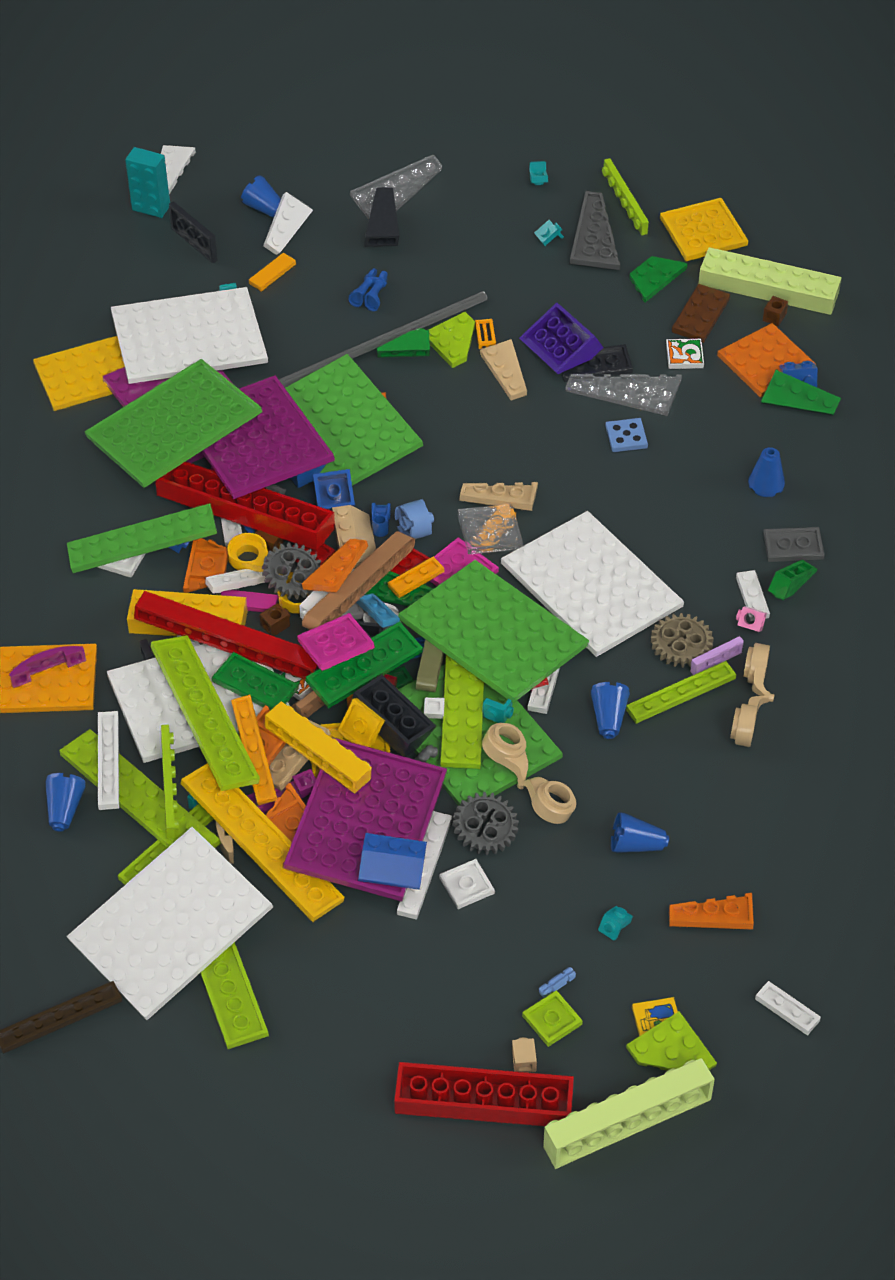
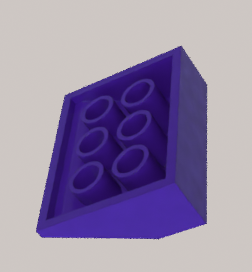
[519,303,604,374]

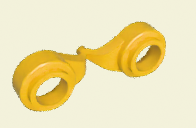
[227,533,309,614]

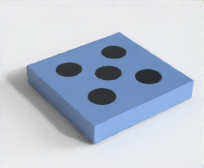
[605,418,648,452]

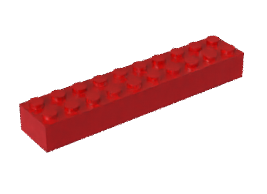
[156,461,335,550]

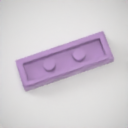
[690,636,743,675]

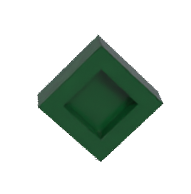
[387,666,413,689]

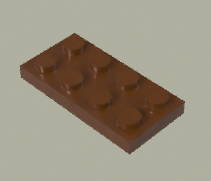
[672,284,730,343]

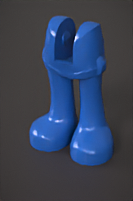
[348,268,388,311]

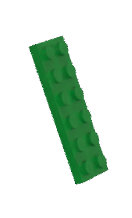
[305,621,423,708]

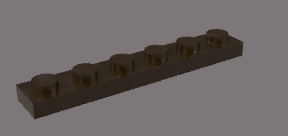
[0,981,122,1054]

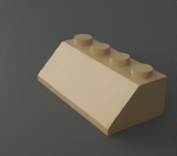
[332,505,376,569]

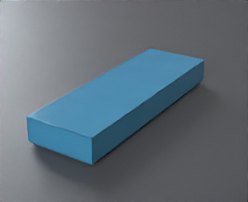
[356,593,400,628]

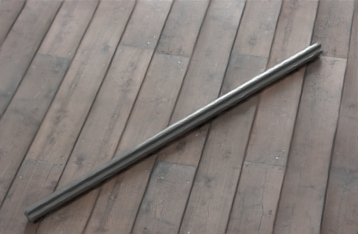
[278,291,487,388]

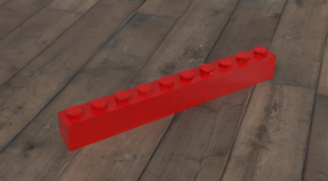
[134,591,320,680]

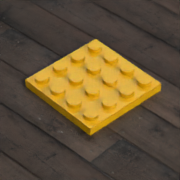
[660,198,748,261]

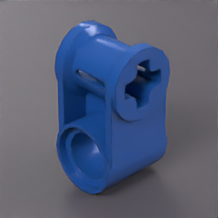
[372,503,391,537]

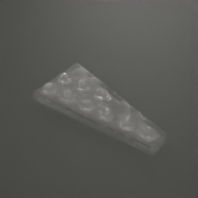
[350,154,442,219]
[566,374,682,416]

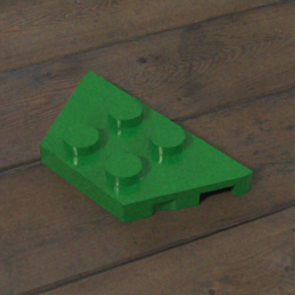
[629,256,688,303]

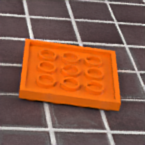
[717,323,816,398]

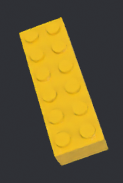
[127,589,248,636]

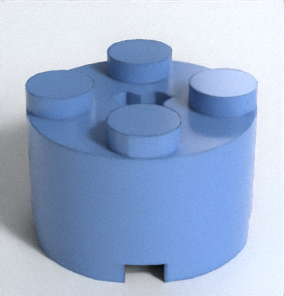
[395,499,434,539]

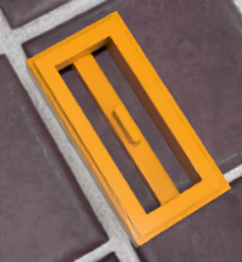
[475,319,496,349]

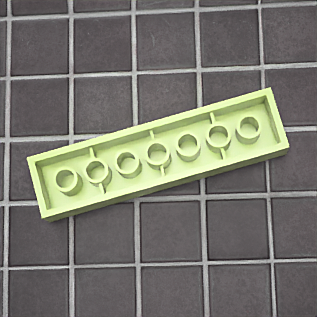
[698,247,842,315]
[543,1058,715,1169]

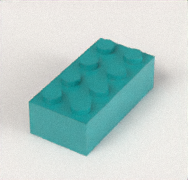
[125,147,170,218]

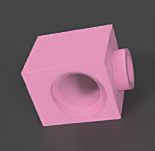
[736,606,767,632]

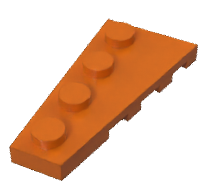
[301,539,368,592]
[669,893,754,929]

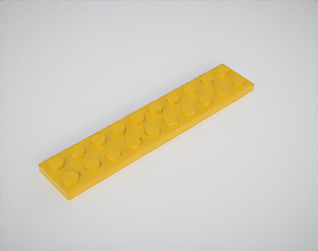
[180,763,345,922]

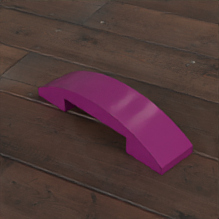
[9,646,86,688]
[247,769,316,814]

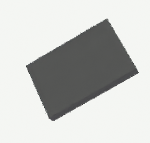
[763,527,824,562]

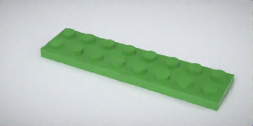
[67,503,217,573]

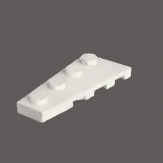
[161,145,196,194]
[263,192,313,255]

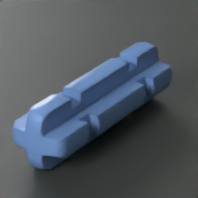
[539,967,576,998]

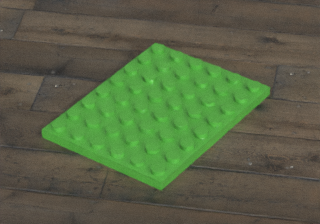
[285,354,423,486]
[85,359,262,488]
[398,560,589,703]
[398,664,563,806]

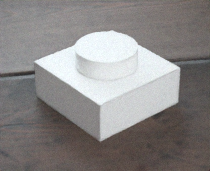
[424,698,445,719]

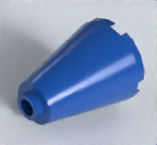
[241,175,281,218]
[748,448,785,497]
[591,682,630,739]
[45,773,86,832]
[611,812,669,853]

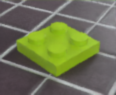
[522,990,583,1047]

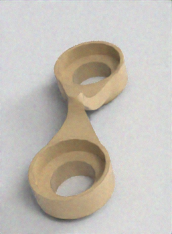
[731,643,774,747]
[482,723,576,824]

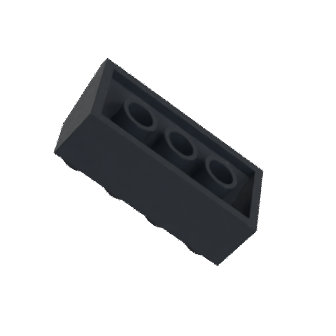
[351,674,436,757]

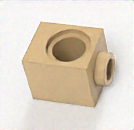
[512,1038,537,1073]

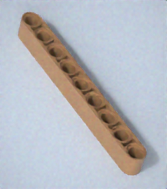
[302,531,415,630]

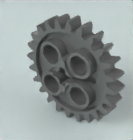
[262,543,321,600]
[453,792,519,855]

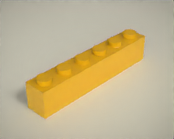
[265,701,372,794]

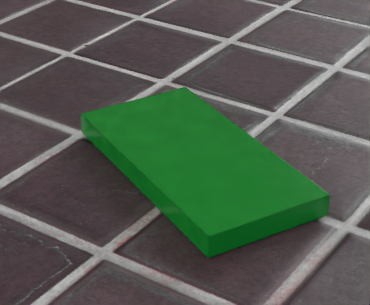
[212,652,299,711]

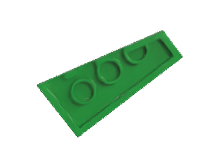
[761,370,841,415]

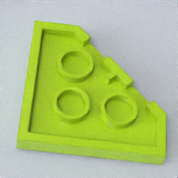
[429,312,475,368]
[626,1011,717,1071]

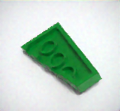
[365,571,434,606]

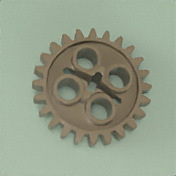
[651,613,714,668]

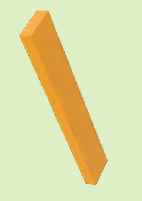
[231,695,278,805]

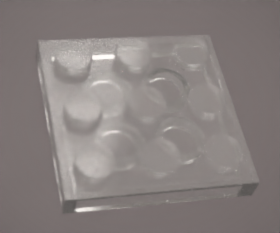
[457,504,523,555]

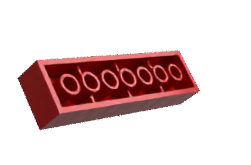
[394,1062,574,1126]

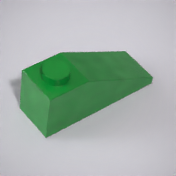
[377,328,430,358]
[768,560,817,600]

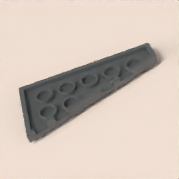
[570,191,620,270]

